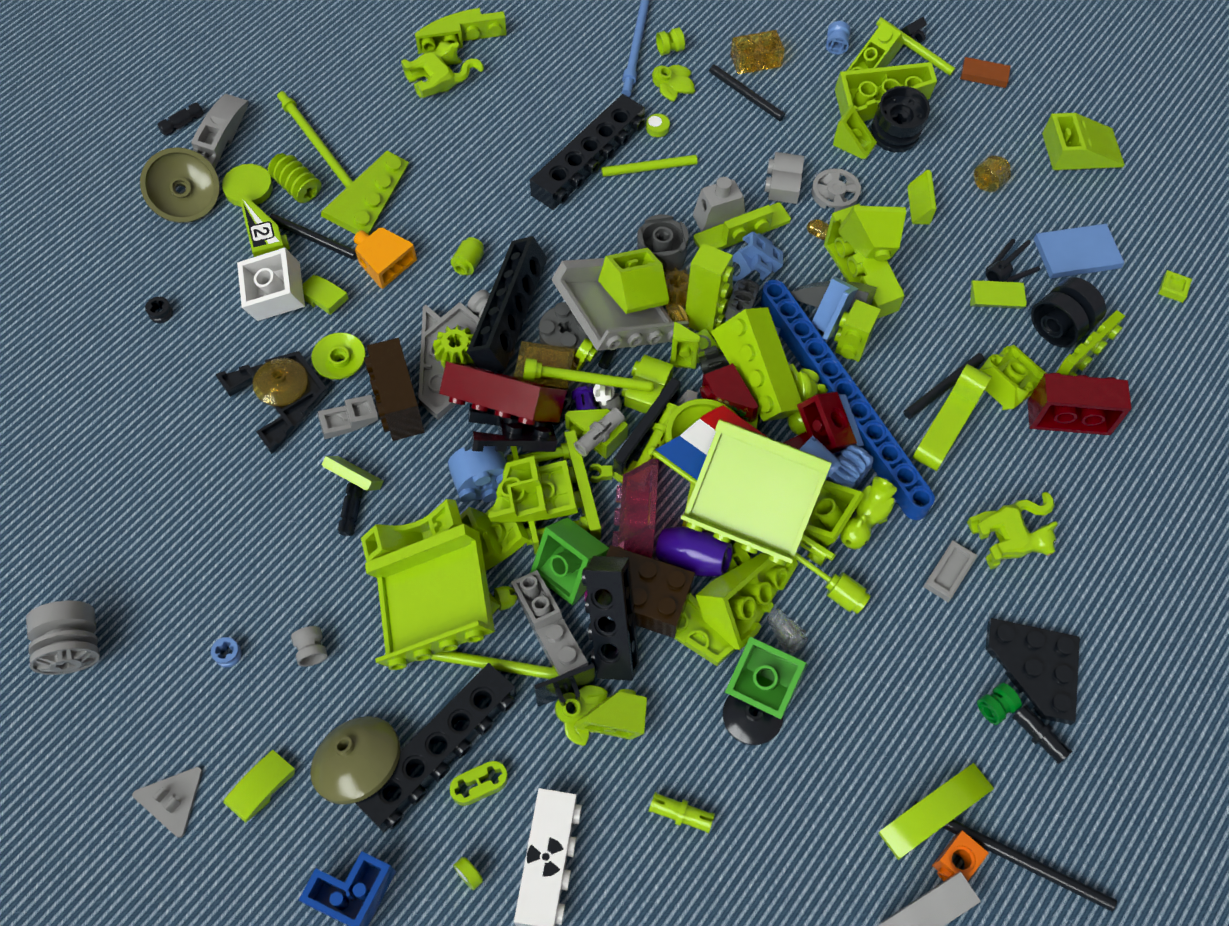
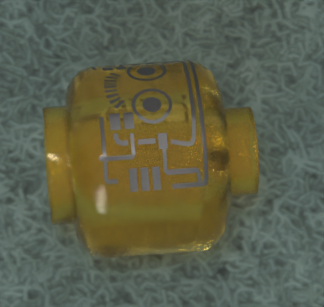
[973,155,1011,192]

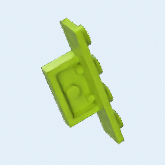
[693,202,791,250]

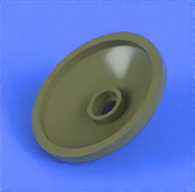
[140,147,219,223]
[310,716,400,804]

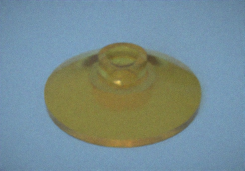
[253,358,308,406]

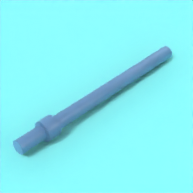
[622,0,650,97]

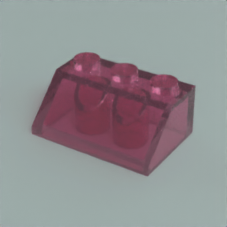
[612,459,659,558]

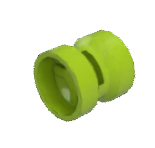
[656,27,685,56]

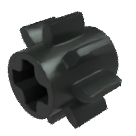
[699,345,729,375]

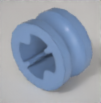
[211,637,242,668]

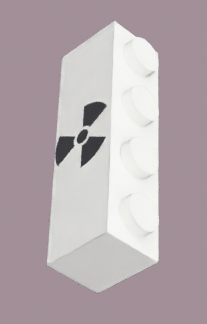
[514,788,582,926]

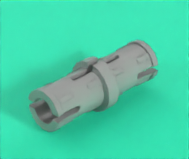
[574,407,625,457]

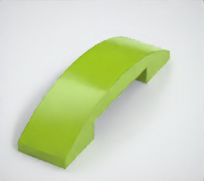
[878,763,994,860]

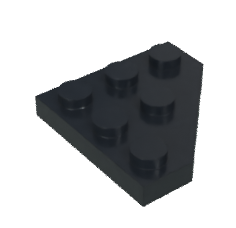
[985,618,1080,725]

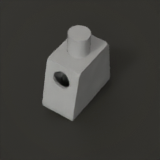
[693,177,745,232]

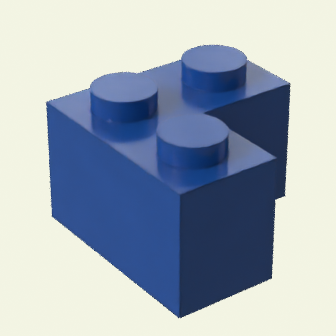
[298,851,396,926]

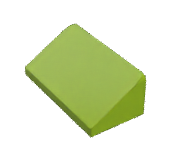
[907,170,937,225]
[970,280,1027,309]
[670,322,700,369]

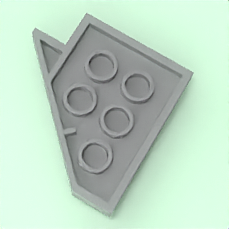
[418,302,515,420]

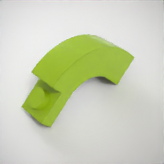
[361,499,462,562]

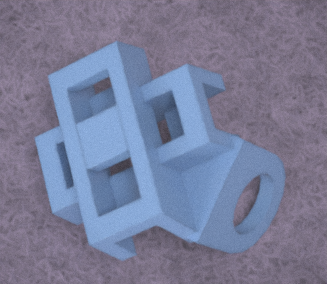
[733,232,783,281]

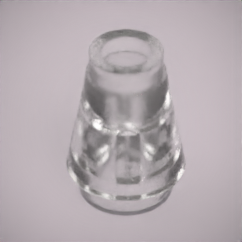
[767,608,808,653]

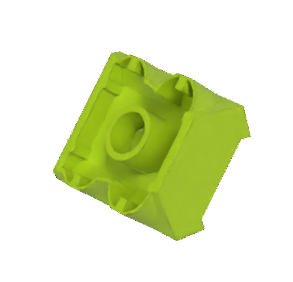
[979,344,1046,410]

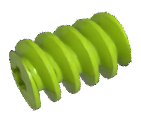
[268,153,321,204]

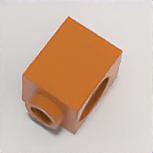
[932,831,989,881]

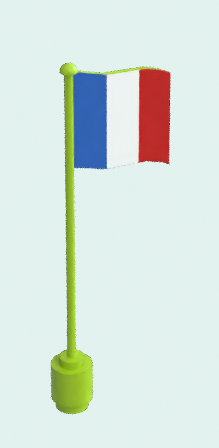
[647,405,871,614]

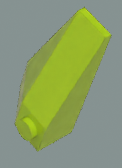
[696,552,798,650]

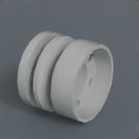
[26,600,100,675]

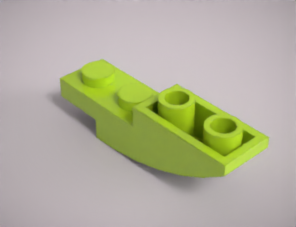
[415,8,507,54]

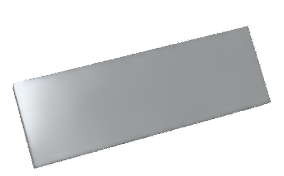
[878,871,981,926]

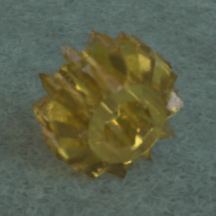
[664,266,690,311]

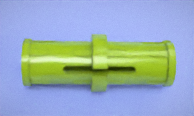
[648,792,715,834]

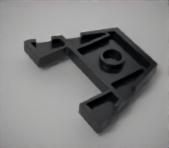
[216,351,329,454]
[468,404,557,452]

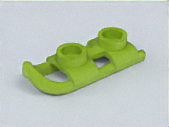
[798,534,836,566]

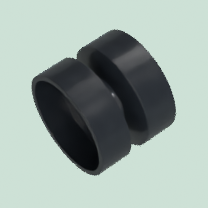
[1031,277,1106,348]

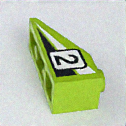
[239,193,290,257]

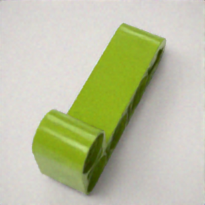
[912,364,992,471]

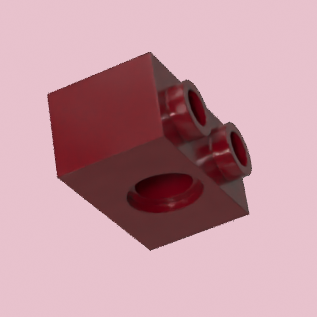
[797,392,857,454]

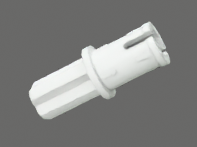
[593,384,615,406]

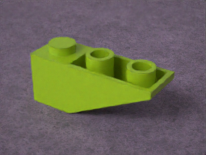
[847,22,904,71]

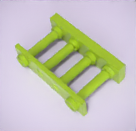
[506,430,601,554]

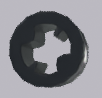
[145,297,173,323]

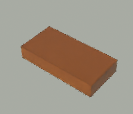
[960,57,1010,88]

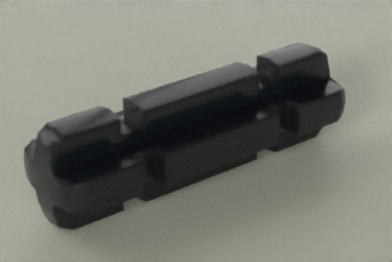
[157,102,204,136]
[338,482,363,536]

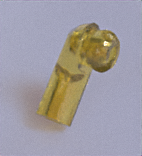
[807,219,829,240]

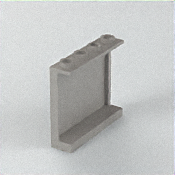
[551,258,689,351]

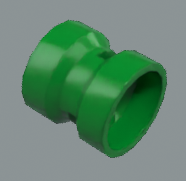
[977,683,1022,725]

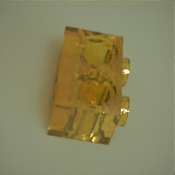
[730,30,785,74]

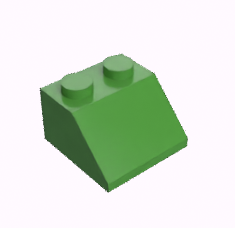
[530,517,609,605]
[725,637,808,719]

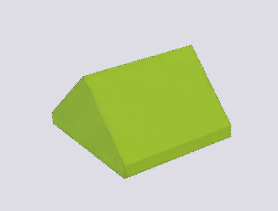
[804,480,864,547]

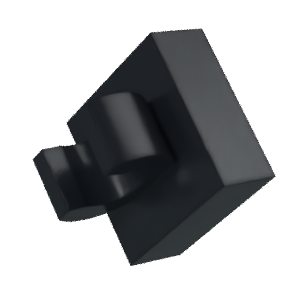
[901,17,927,43]

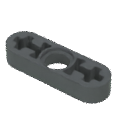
[725,279,760,320]

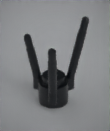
[986,239,1040,282]

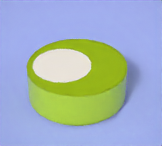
[646,114,670,137]
[453,857,483,891]

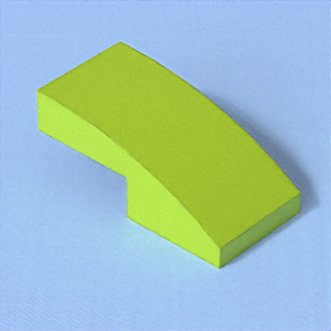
[302,275,349,315]
[224,750,295,823]

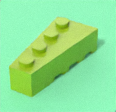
[834,62,937,122]

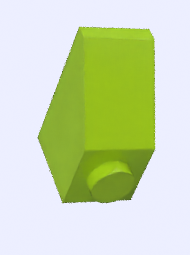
[565,409,628,459]
[575,689,647,740]

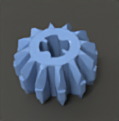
[828,445,873,489]

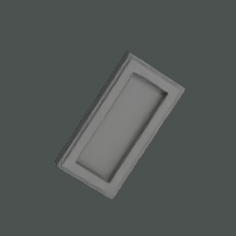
[923,540,978,603]

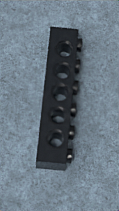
[530,94,645,210]
[467,236,548,372]
[355,663,517,833]

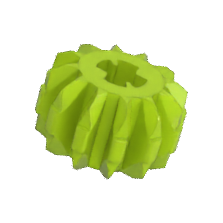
[433,325,474,368]

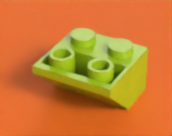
[598,248,669,314]

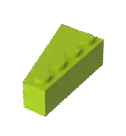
[824,204,905,319]
[684,243,734,336]
[711,307,802,422]

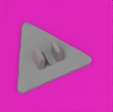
[132,767,202,838]

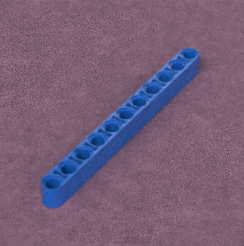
[760,280,935,520]

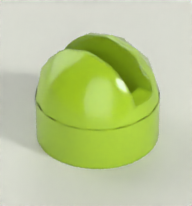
[494,586,517,611]

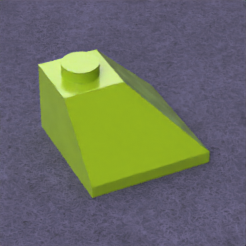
[838,206,906,261]

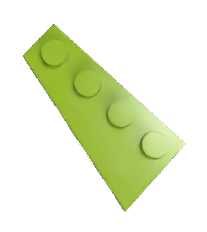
[320,151,409,234]
[1056,310,1125,376]
[674,593,736,666]

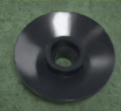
[723,695,783,745]

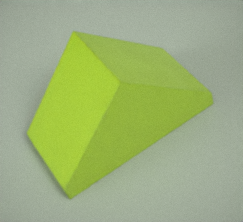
[833,106,877,159]

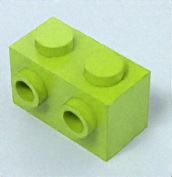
[834,299,881,362]

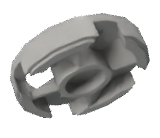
[811,168,861,212]

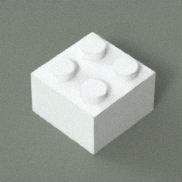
[237,248,305,321]

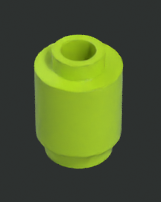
[451,237,484,275]

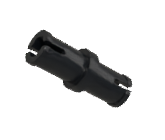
[1012,705,1073,765]

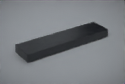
[613,377,681,476]

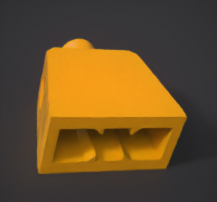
[354,228,417,289]

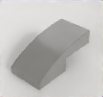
[318,395,378,439]

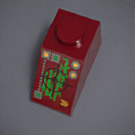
[700,363,759,423]

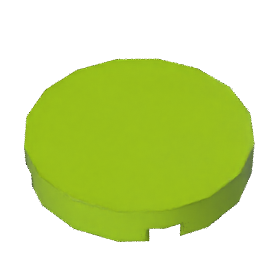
[222,164,273,207]

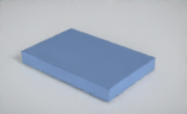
[1034,224,1124,279]

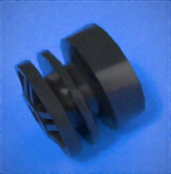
[870,86,930,153]

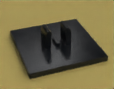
[534,664,595,707]

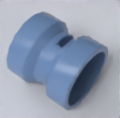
[826,21,850,55]

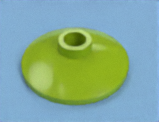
[311,333,366,379]

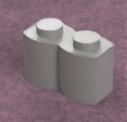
[764,152,804,204]

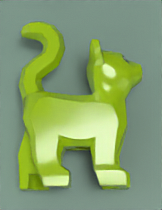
[401,41,484,98]
[967,492,1058,569]

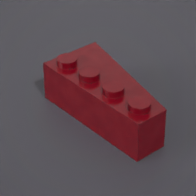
[439,361,567,425]

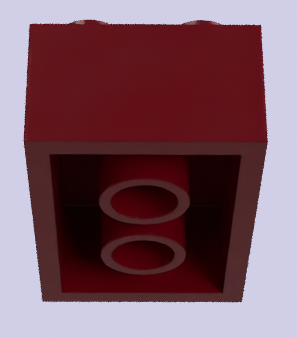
[1027,373,1132,436]

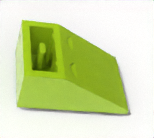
[1042,113,1125,170]

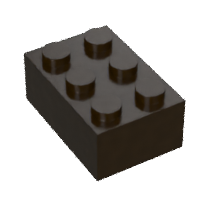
[364,338,425,441]
[603,545,695,638]

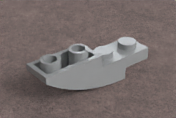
[191,94,249,169]
[511,570,589,676]

